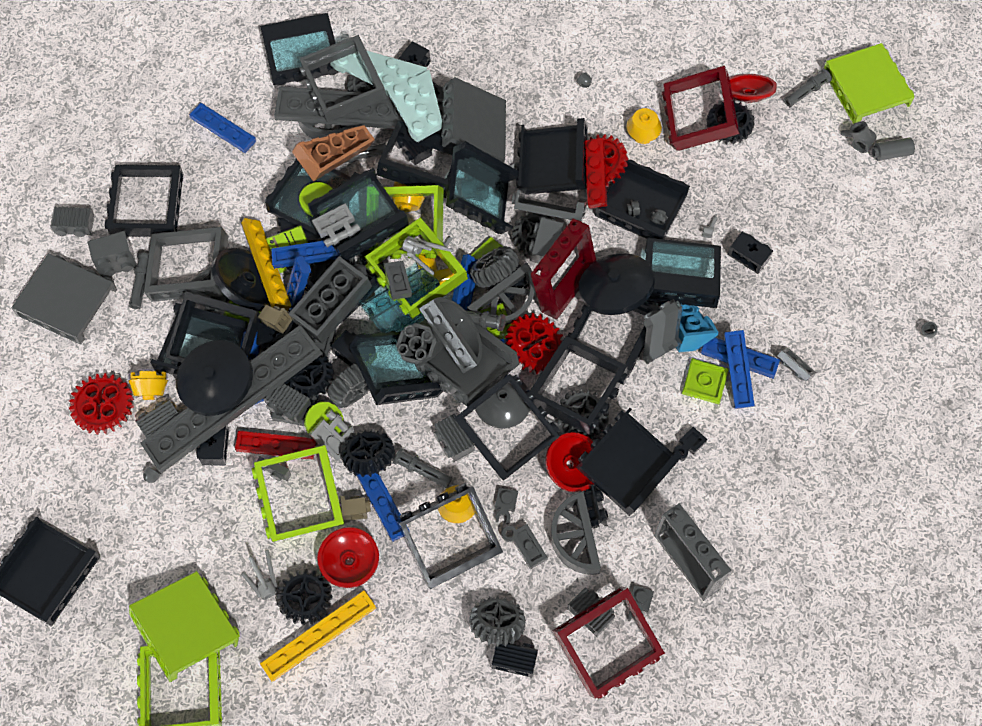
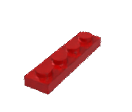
[585,138,607,209]
[235,431,317,460]

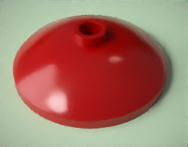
[730,74,777,103]
[545,432,594,492]
[317,527,379,588]

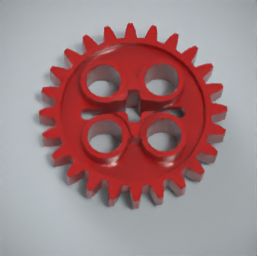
[586,134,629,188]
[505,313,563,374]
[68,373,134,435]

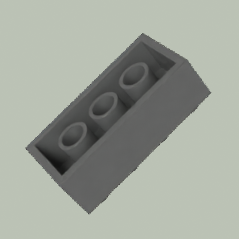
[289,256,372,344]

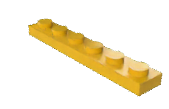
[241,218,291,311]
[260,591,376,682]

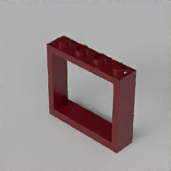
[662,65,739,151]
[531,218,597,320]
[552,586,665,699]

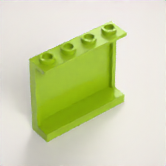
[823,43,914,124]
[129,571,240,682]

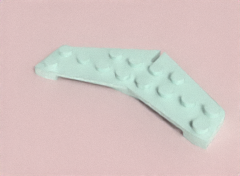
[330,50,442,142]

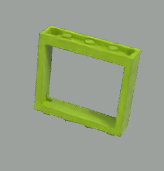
[367,185,444,259]
[365,217,468,319]
[251,445,344,542]
[137,646,222,726]

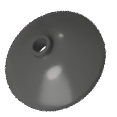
[475,375,530,429]

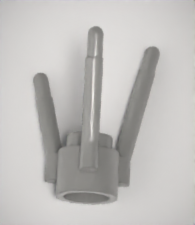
[403,236,454,275]
[241,550,279,600]

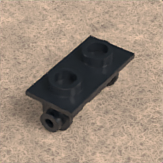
[583,485,609,529]

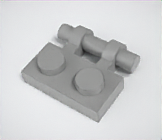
[312,203,361,247]
[309,410,357,461]

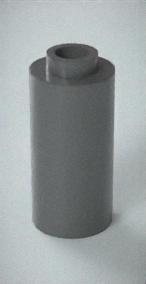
[872,137,915,161]

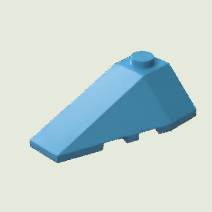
[660,302,719,352]

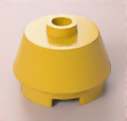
[626,108,662,144]
[392,182,426,212]
[128,371,168,400]
[438,485,475,524]

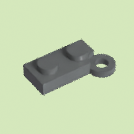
[502,524,548,569]

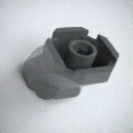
[643,299,682,364]
[396,317,446,366]

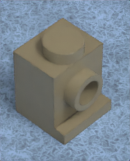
[258,305,292,333]
[340,496,371,521]

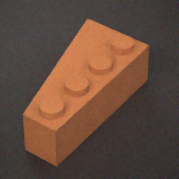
[292,125,375,182]

